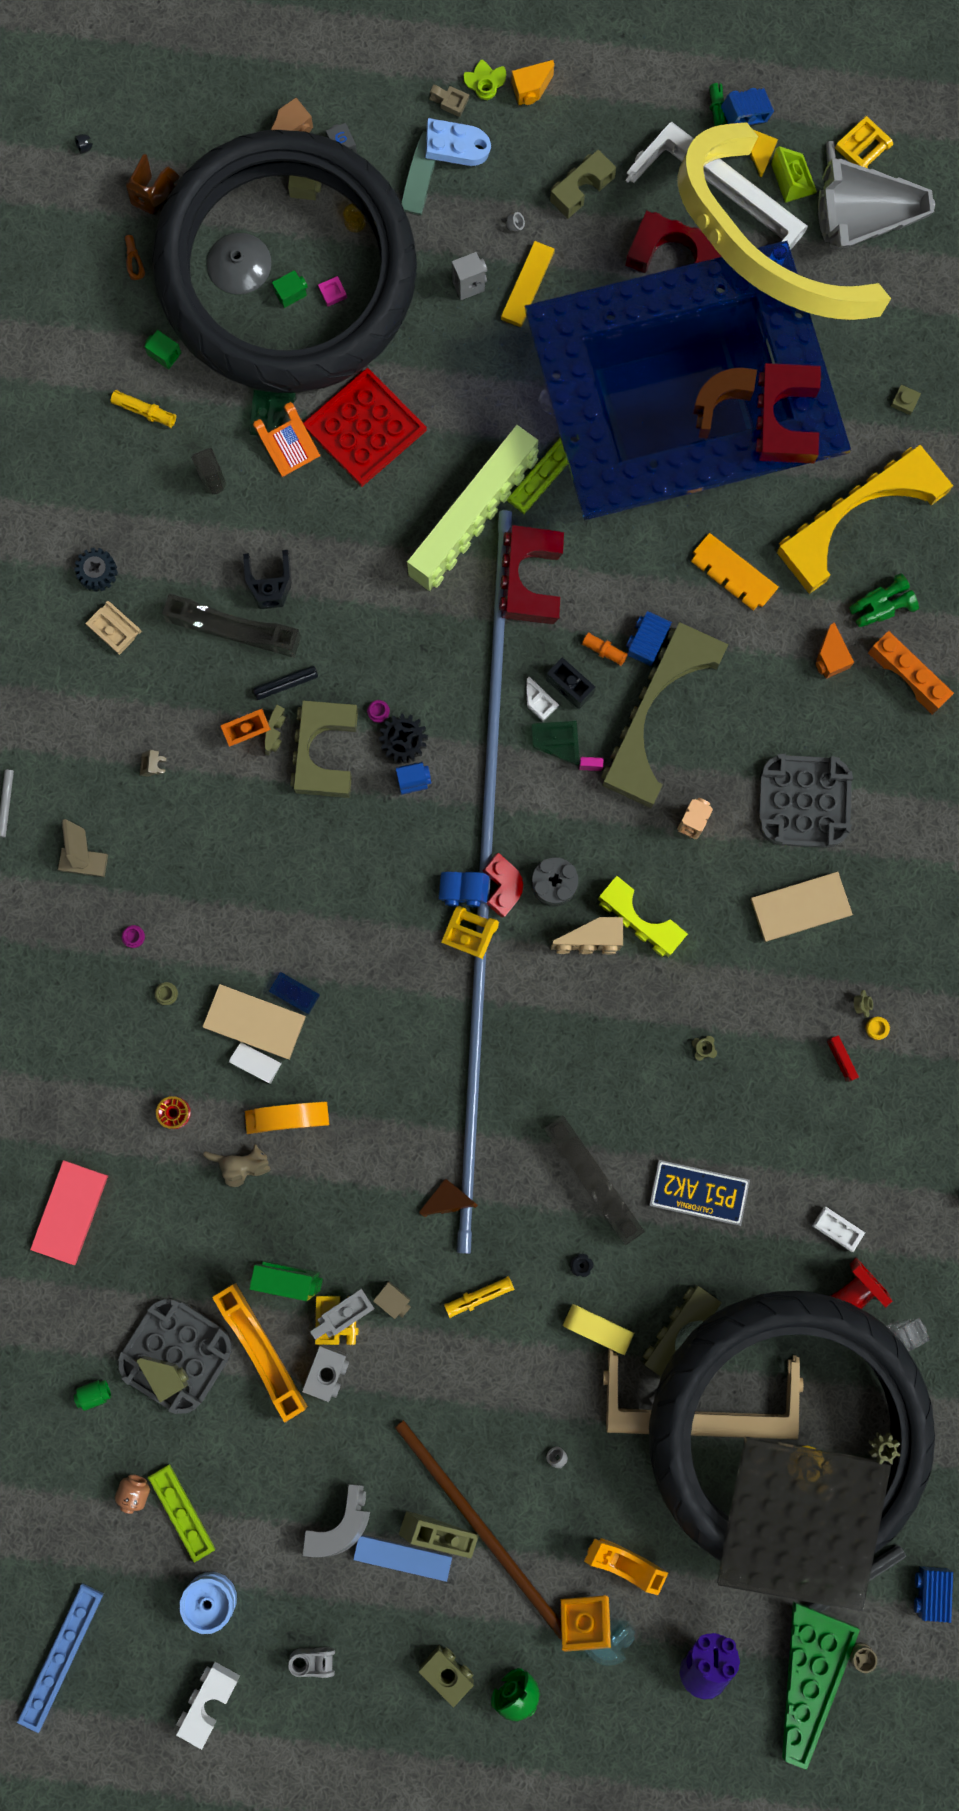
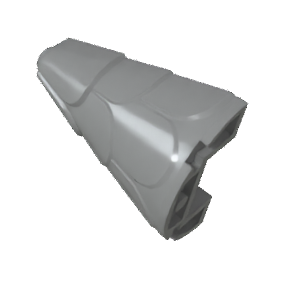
[818,159,935,249]

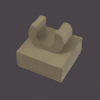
[140,750,166,777]

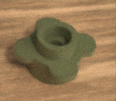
[854,990,873,1017]
[692,1036,717,1061]

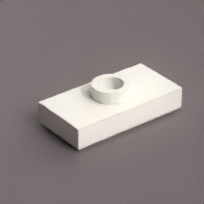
[812,1206,865,1252]

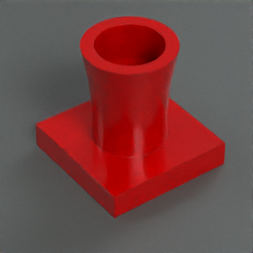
[831,1257,893,1309]

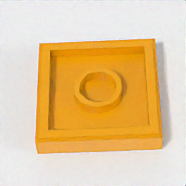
[561,1595,611,1652]

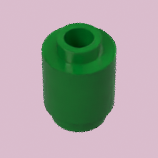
[74,1380,111,1411]

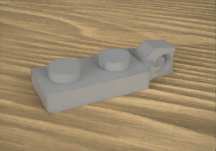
[310,1288,374,1340]

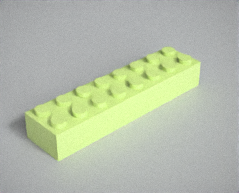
[407,425,539,591]

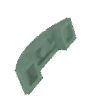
[402,131,436,215]

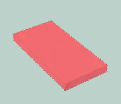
[30,1160,108,1265]

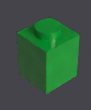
[272,270,308,308]
[144,330,182,370]

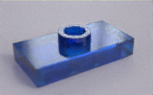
[269,972,320,1015]

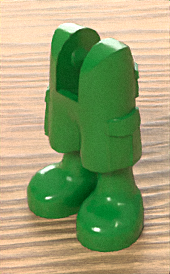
[849,573,919,627]

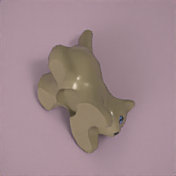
[203,1144,271,1187]

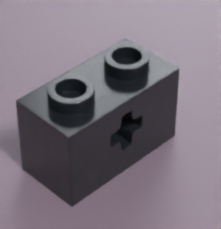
[546,657,596,709]

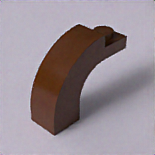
[693,368,757,439]

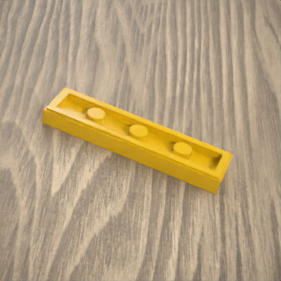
[501,241,555,327]

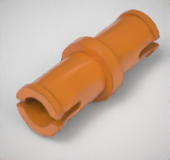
[582,632,628,666]

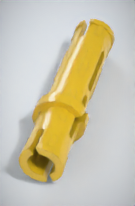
[111,390,176,428]
[444,1276,514,1318]

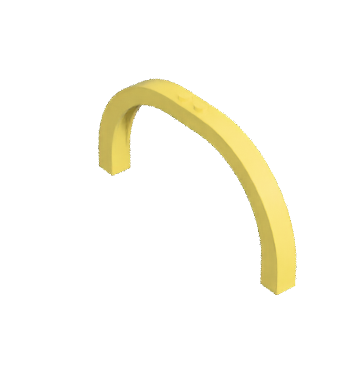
[678,122,891,320]

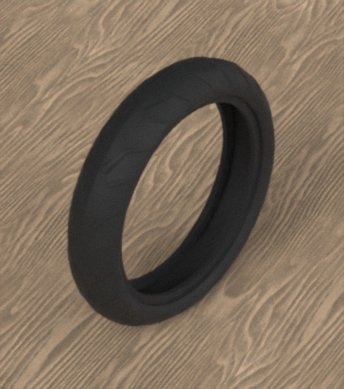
[152,130,417,393]
[649,1290,935,1581]

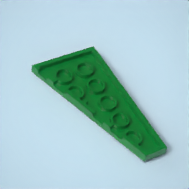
[782,1601,860,1770]

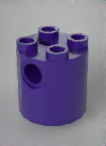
[679,1633,740,1700]

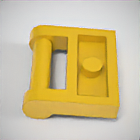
[835,116,893,169]
[441,906,499,959]

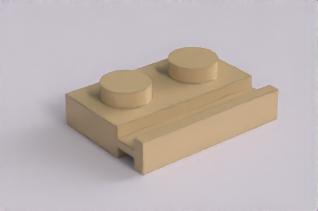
[85,601,142,655]

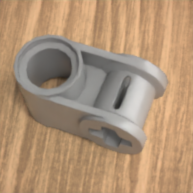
[288,1647,335,1678]

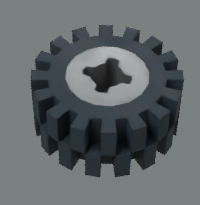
[74,548,118,592]

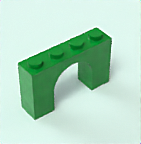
[249,1261,323,1301]

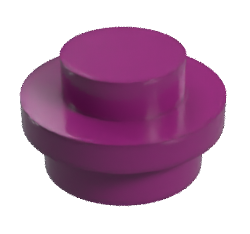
[367,700,390,723]
[122,925,145,948]

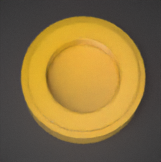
[865,1017,890,1040]

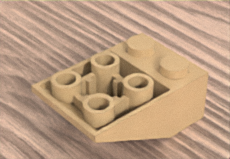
[551,917,623,955]

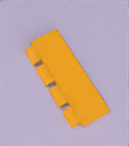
[691,533,779,611]

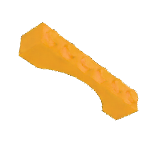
[212,1283,308,1423]

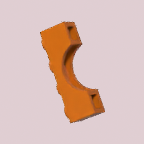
[868,631,954,715]

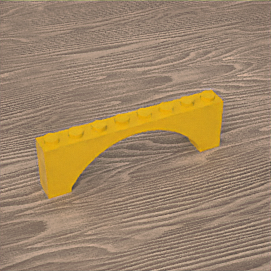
[777,445,953,594]

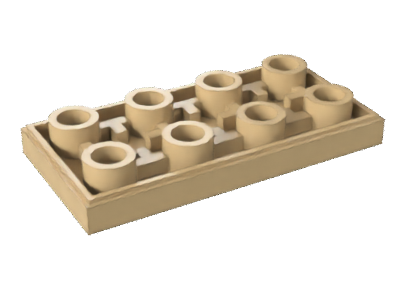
[750,872,853,942]
[203,984,306,1060]

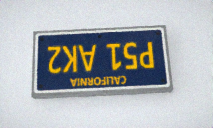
[649,1160,750,1226]

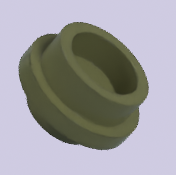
[155,982,178,1005]

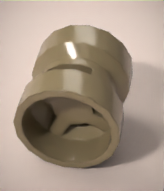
[849,1642,877,1673]

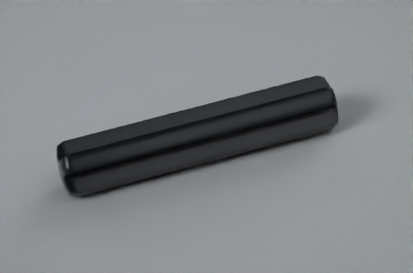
[253,666,318,700]

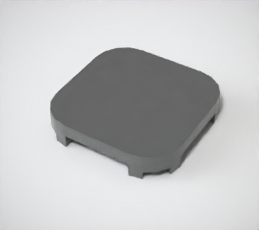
[758,753,853,848]
[118,1298,232,1414]

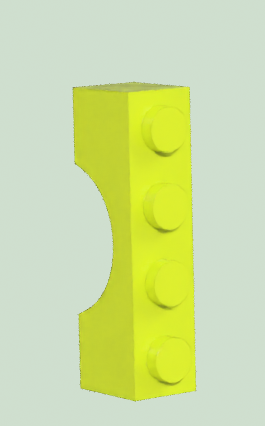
[598,876,688,958]

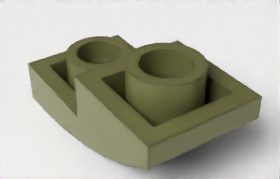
[265,705,286,756]

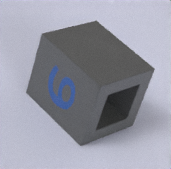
[326,123,357,153]

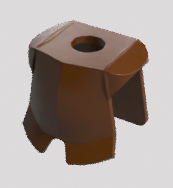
[126,154,179,215]

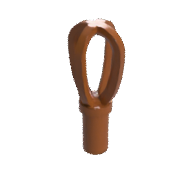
[125,235,145,280]

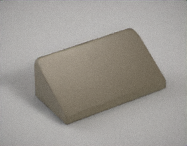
[62,819,89,869]

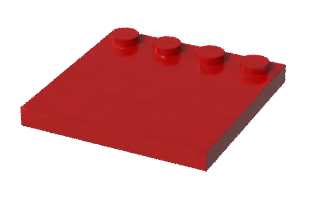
[303,368,427,487]

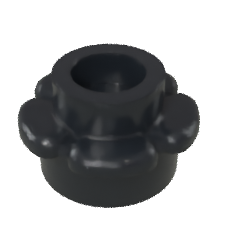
[570,1254,594,1277]

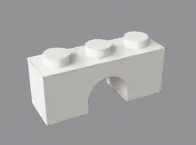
[176,1662,240,1750]

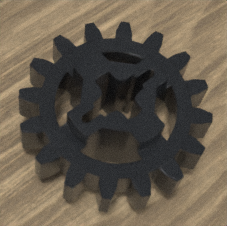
[379,713,428,764]

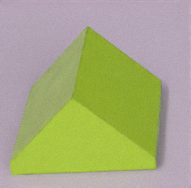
[771,146,817,203]

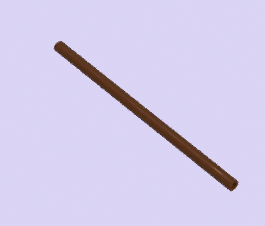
[394,1420,562,1639]

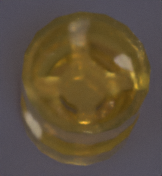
[343,203,366,233]

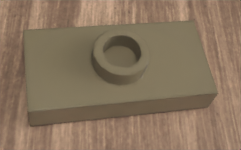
[58,848,108,877]

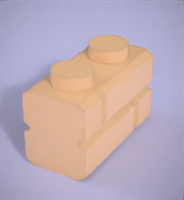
[677,798,713,839]

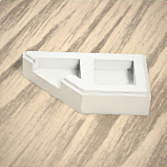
[527,677,559,722]

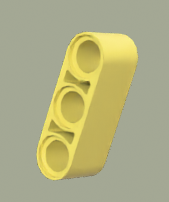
[563,1304,634,1355]

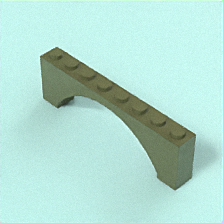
[601,622,729,809]

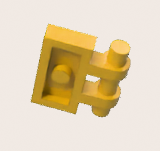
[315,1296,358,1345]

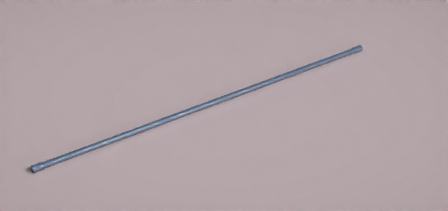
[457,510,512,1254]

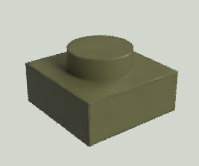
[891,385,921,415]

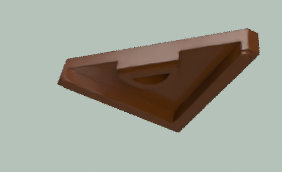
[419,1179,478,1217]

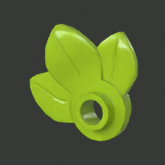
[464,60,506,100]

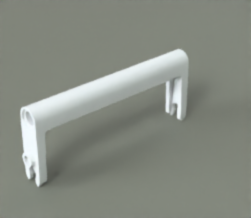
[626,122,808,266]

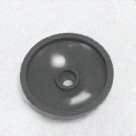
[207,233,272,294]

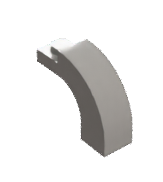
[303,1485,370,1557]

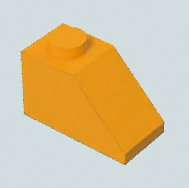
[511,60,554,105]

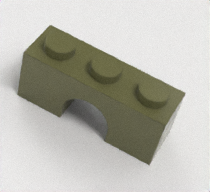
[550,150,616,219]

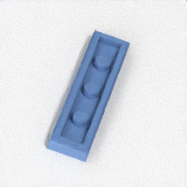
[354,1535,452,1582]

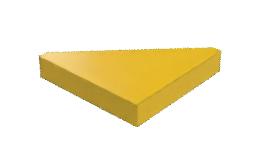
[750,130,778,177]

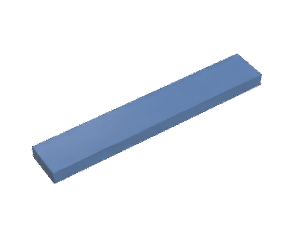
[17,1583,104,1733]

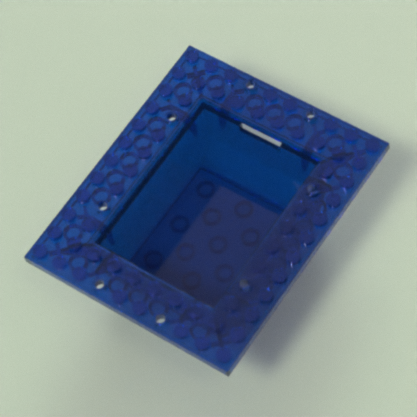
[525,240,851,520]

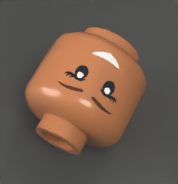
[115,1475,150,1514]

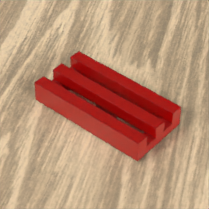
[827,1035,859,1082]

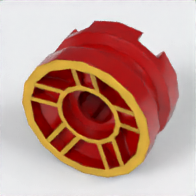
[156,1096,191,1129]

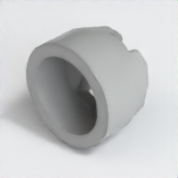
[506,212,525,231]
[547,1447,568,1468]

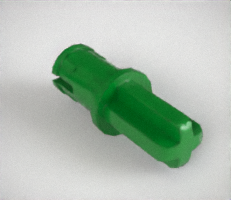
[709,83,727,126]

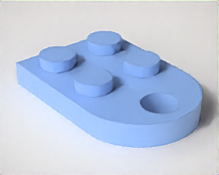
[425,118,491,166]

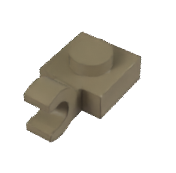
[430,85,469,117]

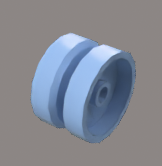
[180,1572,237,1634]

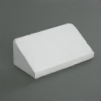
[229,1042,282,1084]

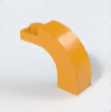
[245,1102,329,1134]
[584,1538,668,1595]

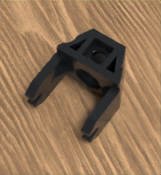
[243,550,292,609]

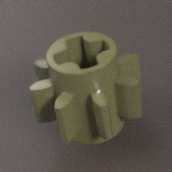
[869,1432,900,1464]

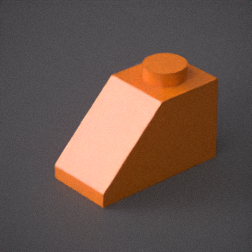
[816,623,854,679]
[220,709,271,747]

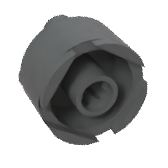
[532,858,578,907]

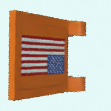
[253,402,320,477]

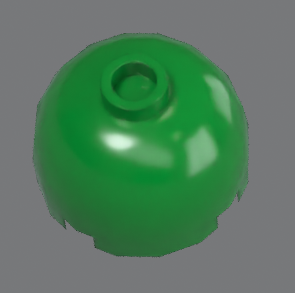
[491,1668,540,1721]

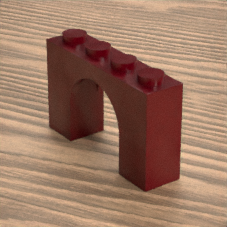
[625,210,722,297]
[755,363,821,464]
[499,525,564,624]

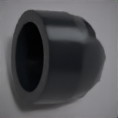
[75,134,93,154]

